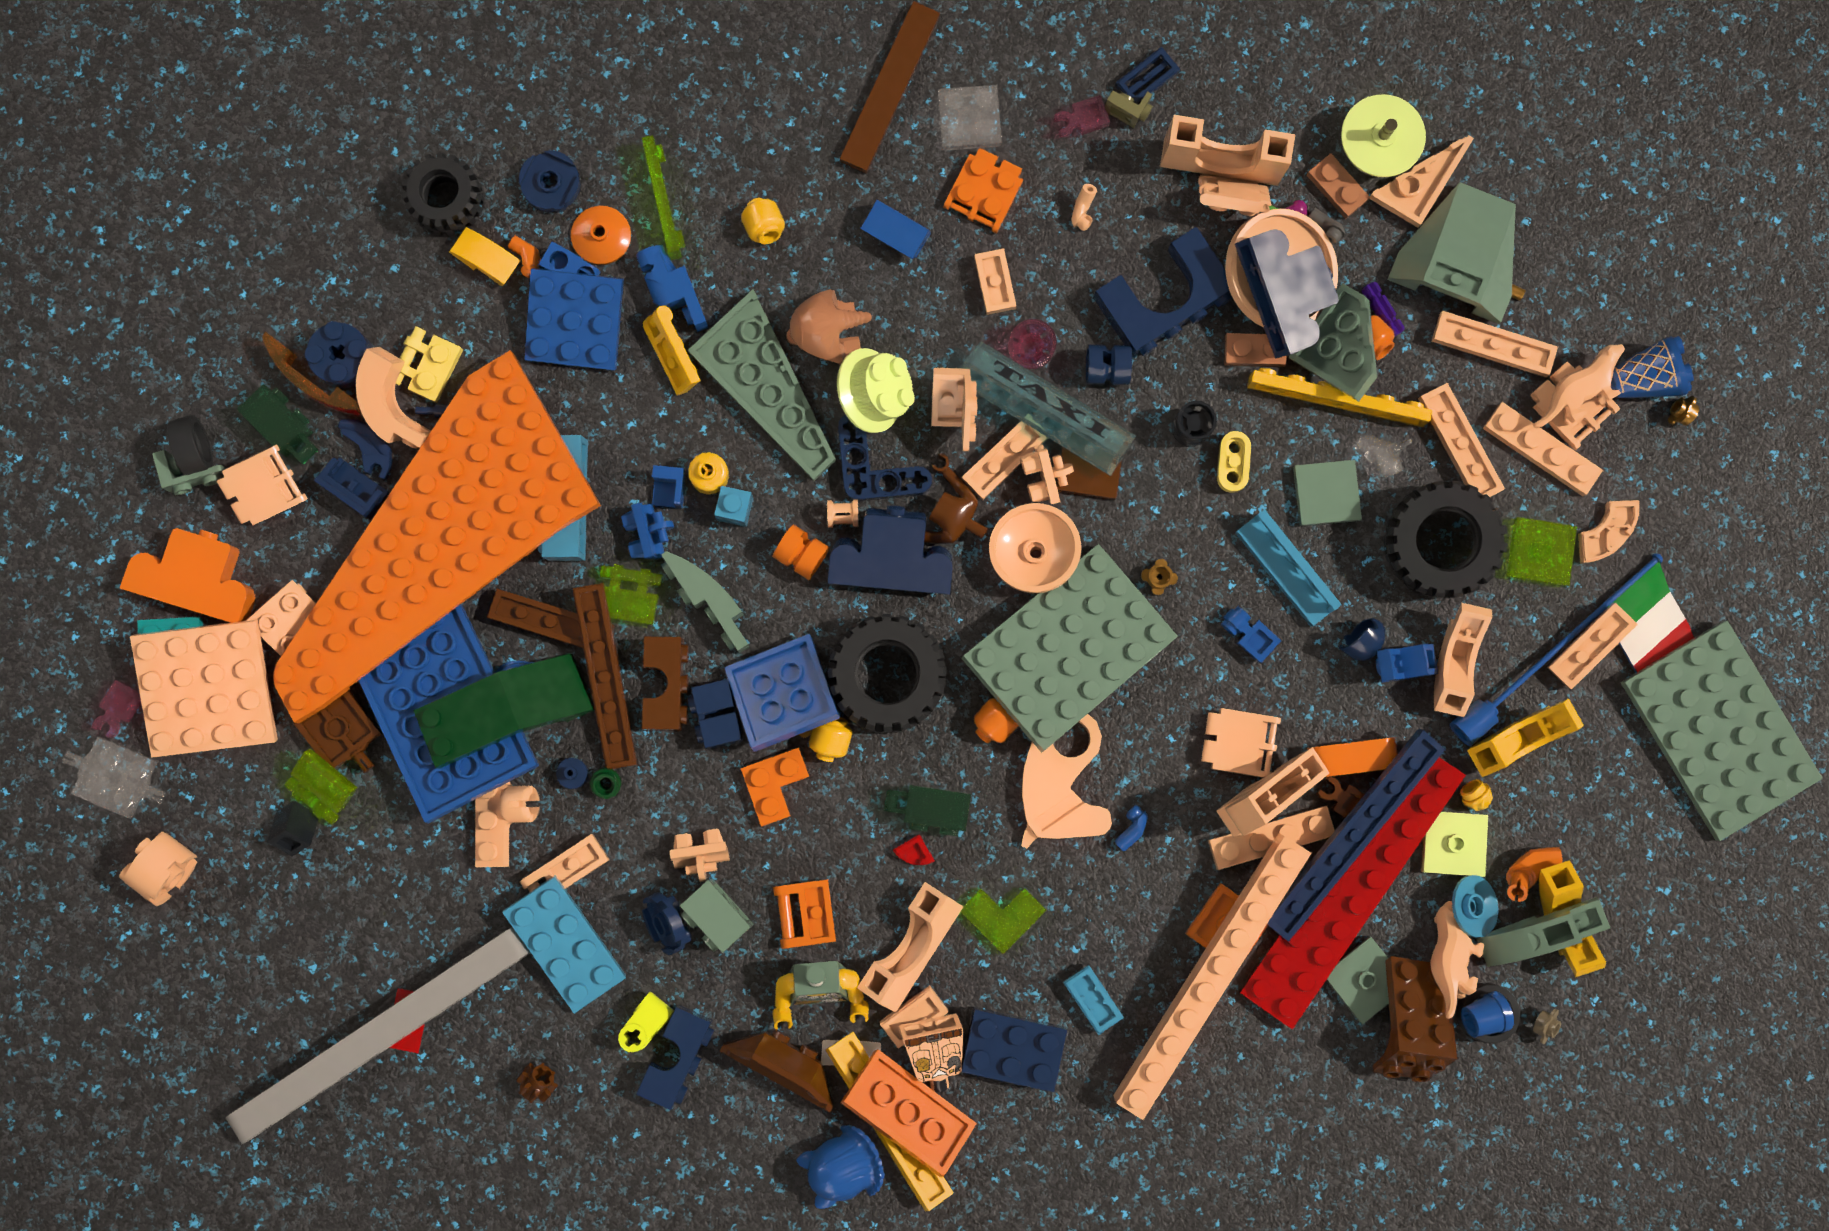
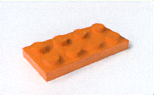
[840,1049,977,1177]

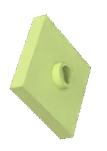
[1421,812,1488,877]

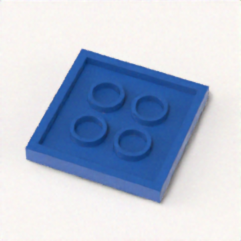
[524,268,624,370]
[724,634,840,752]

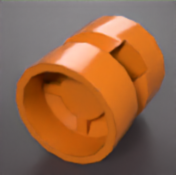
[772,524,830,580]

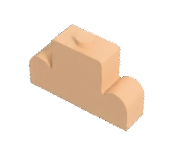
[1216,747,1329,837]

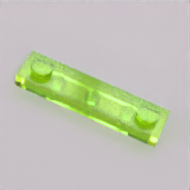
[642,135,686,260]

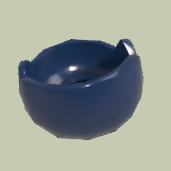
[1338,618,1386,661]

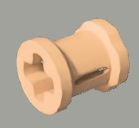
[827,500,858,528]

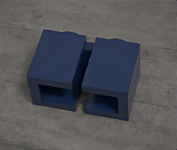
[688,679,743,749]

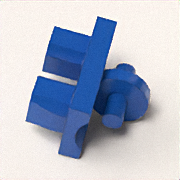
[621,503,674,559]

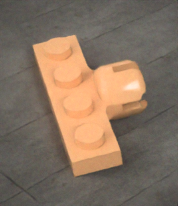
[475,782,540,867]

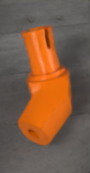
[1506,847,1562,902]

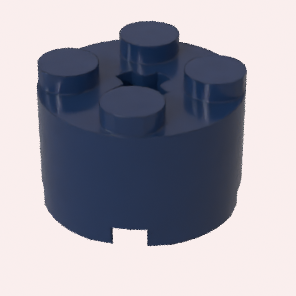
[305,321,373,390]

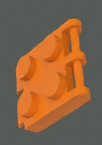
[943,148,1023,234]

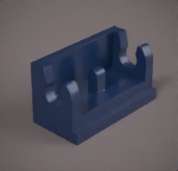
[314,457,390,520]

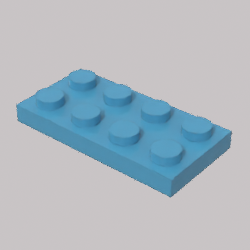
[502,875,626,1014]

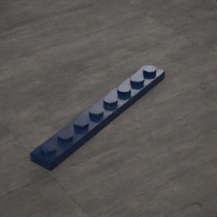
[1267,729,1446,942]

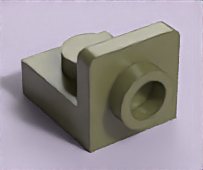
[1103,90,1153,128]

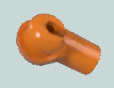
[508,235,541,278]

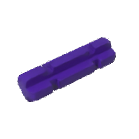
[1362,281,1405,337]

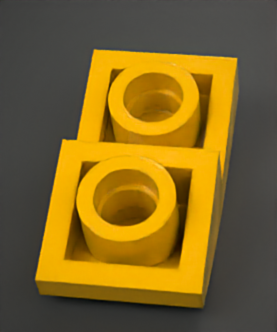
[449,227,521,286]

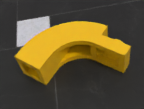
[1467,698,1584,777]
[1539,860,1606,977]

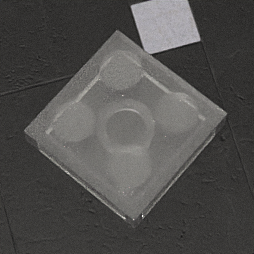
[938,85,1002,150]

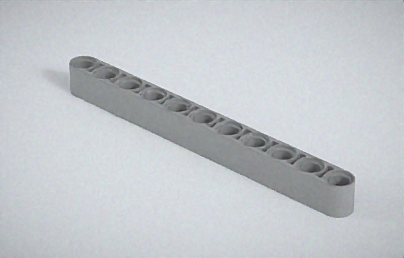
[226,927,531,1144]

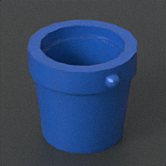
[1461,991,1514,1037]

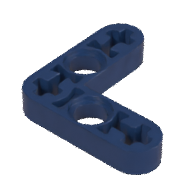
[838,414,932,502]

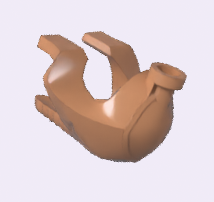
[786,289,872,365]

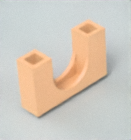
[1160,115,1295,186]

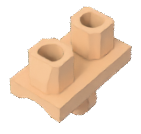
[1020,445,1074,504]
[670,829,730,882]

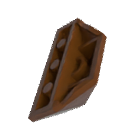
[720,1029,833,1113]

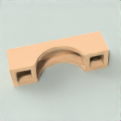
[857,882,963,1012]

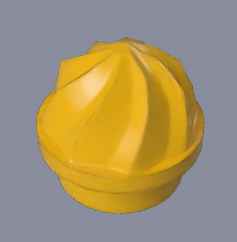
[1460,779,1493,811]

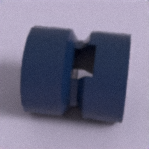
[1086,344,1132,385]

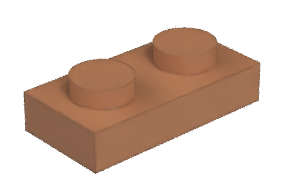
[1307,153,1370,219]
[1224,333,1286,367]

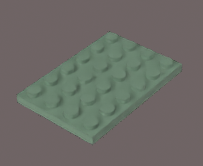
[961,544,1178,753]
[1620,620,1823,841]

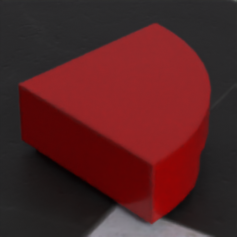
[893,834,935,865]

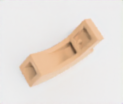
[356,347,431,449]
[1434,603,1492,717]

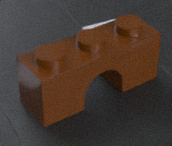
[642,636,689,731]

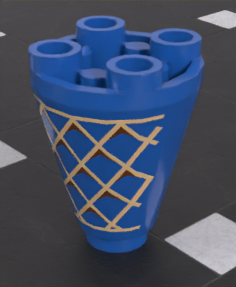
[1611,336,1694,398]

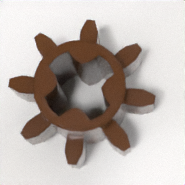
[516,1063,558,1103]

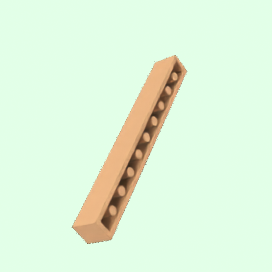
[1113,833,1311,1120]

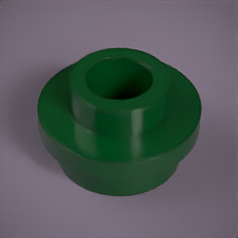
[590,768,621,799]

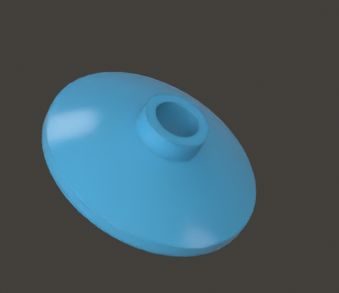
[1452,875,1498,938]

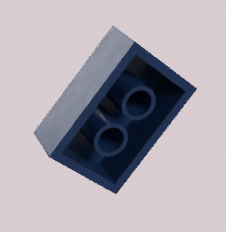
[961,1007,1067,1092]

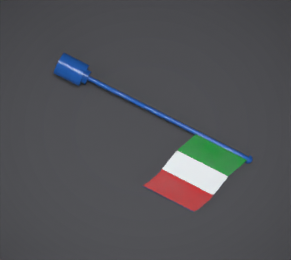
[1450,553,1694,746]

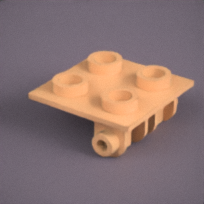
[246,580,316,656]

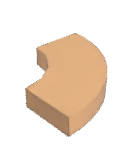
[1578,500,1639,564]

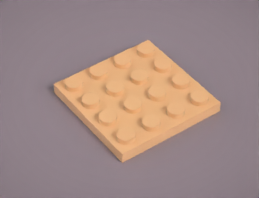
[130,619,278,758]

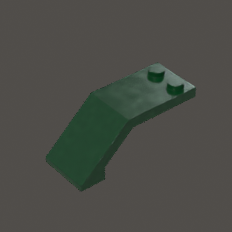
[413,653,595,768]

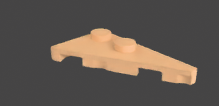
[1370,135,1474,228]

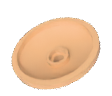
[989,503,1081,593]

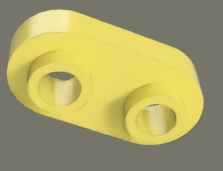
[1217,431,1251,493]

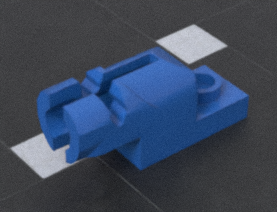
[636,245,708,332]

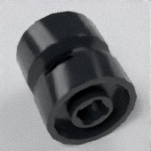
[1172,401,1217,447]

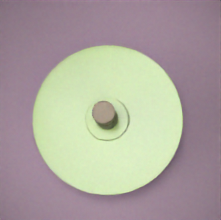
[1341,94,1426,177]

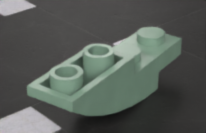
[661,551,750,653]
[1476,897,1610,967]

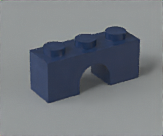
[636,1005,714,1110]

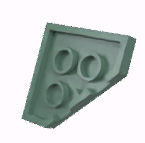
[1289,283,1377,402]

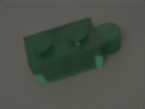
[237,384,319,465]
[884,785,971,837]

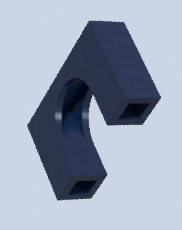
[1093,227,1233,357]

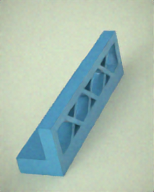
[1235,509,1342,627]

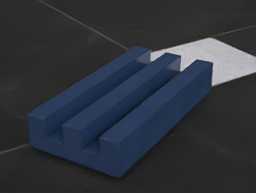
[1115,47,1180,105]

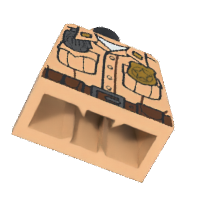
[899,1013,963,1092]

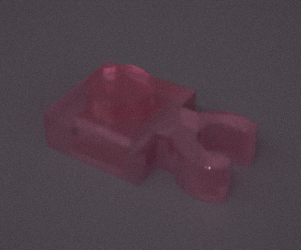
[1053,95,1110,137]
[92,680,141,738]

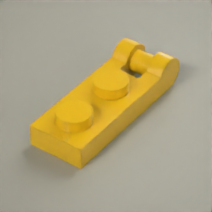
[643,306,701,396]

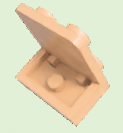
[931,368,977,451]

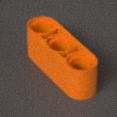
[1307,737,1397,777]

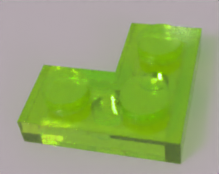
[960,888,1046,954]

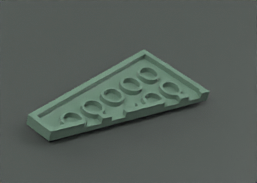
[688,289,836,481]

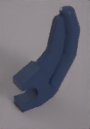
[338,419,392,481]

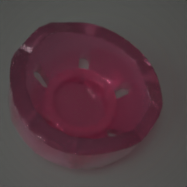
[1008,319,1057,369]

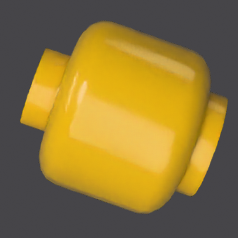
[741,198,785,244]
[688,452,729,494]
[809,717,852,762]

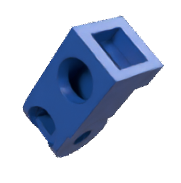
[538,241,601,276]

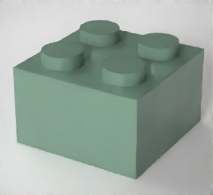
[680,879,754,953]

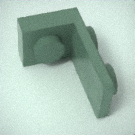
[152,450,226,495]

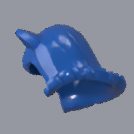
[796,1125,885,1209]

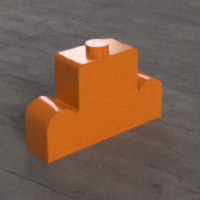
[120,528,255,623]

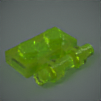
[600,564,663,626]
[284,748,358,825]

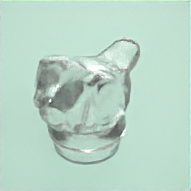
[1355,434,1412,478]

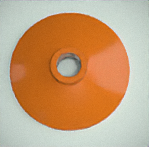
[571,206,631,265]

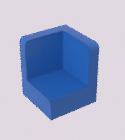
[652,465,686,509]

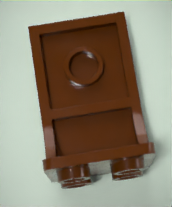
[1373,956,1457,1082]

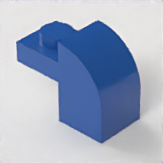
[1376,644,1439,683]

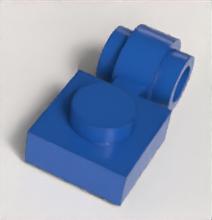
[1221,606,1281,663]

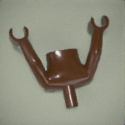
[924,453,988,544]

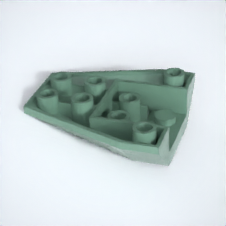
[1387,182,1516,324]

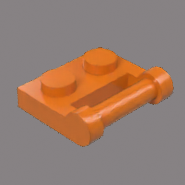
[773,879,836,949]

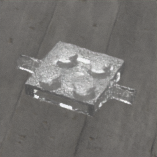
[62,737,166,818]

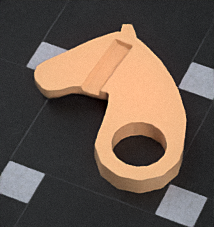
[1021,714,1112,848]

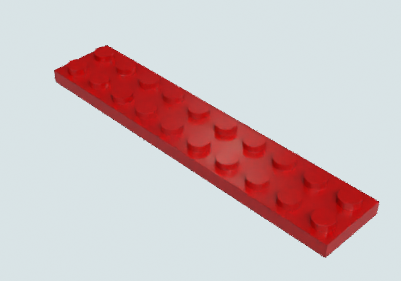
[1240,757,1466,1030]

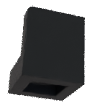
[267,801,319,857]

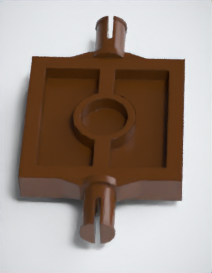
[293,690,382,773]

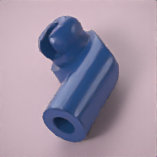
[1115,805,1148,851]

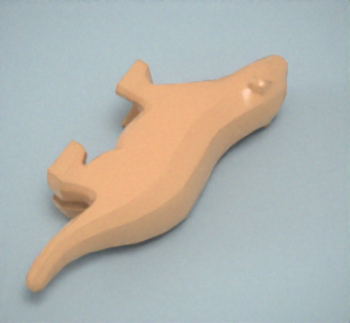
[1533,344,1625,429]
[1430,901,1484,1019]

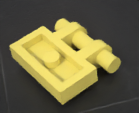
[396,326,463,403]

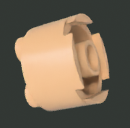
[119,832,197,906]

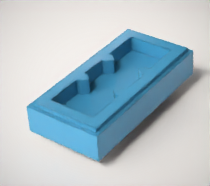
[1063,965,1124,1035]

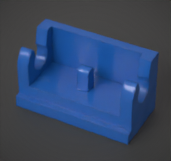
[860,200,931,259]

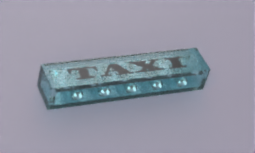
[961,341,1136,476]

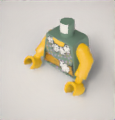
[772,961,869,1029]

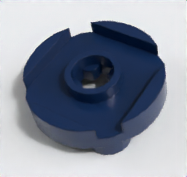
[519,150,581,213]
[642,892,692,955]

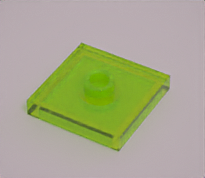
[1506,517,1577,587]

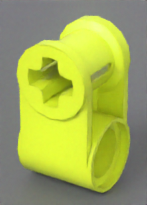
[618,992,674,1052]

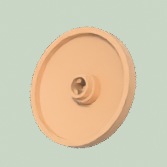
[1225,209,1338,327]

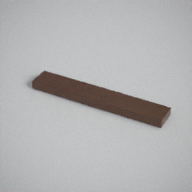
[840,1,940,174]
[572,583,637,769]

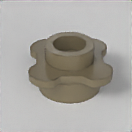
[1533,1009,1561,1044]

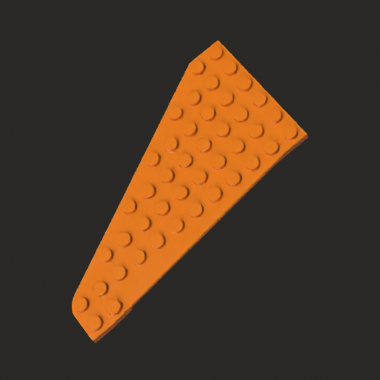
[273,350,601,724]

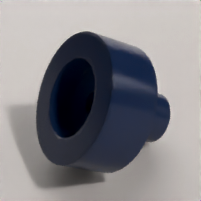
[556,758,589,789]

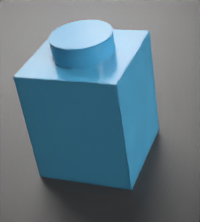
[714,486,753,527]

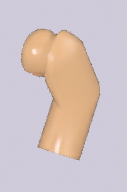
[1071,184,1097,231]

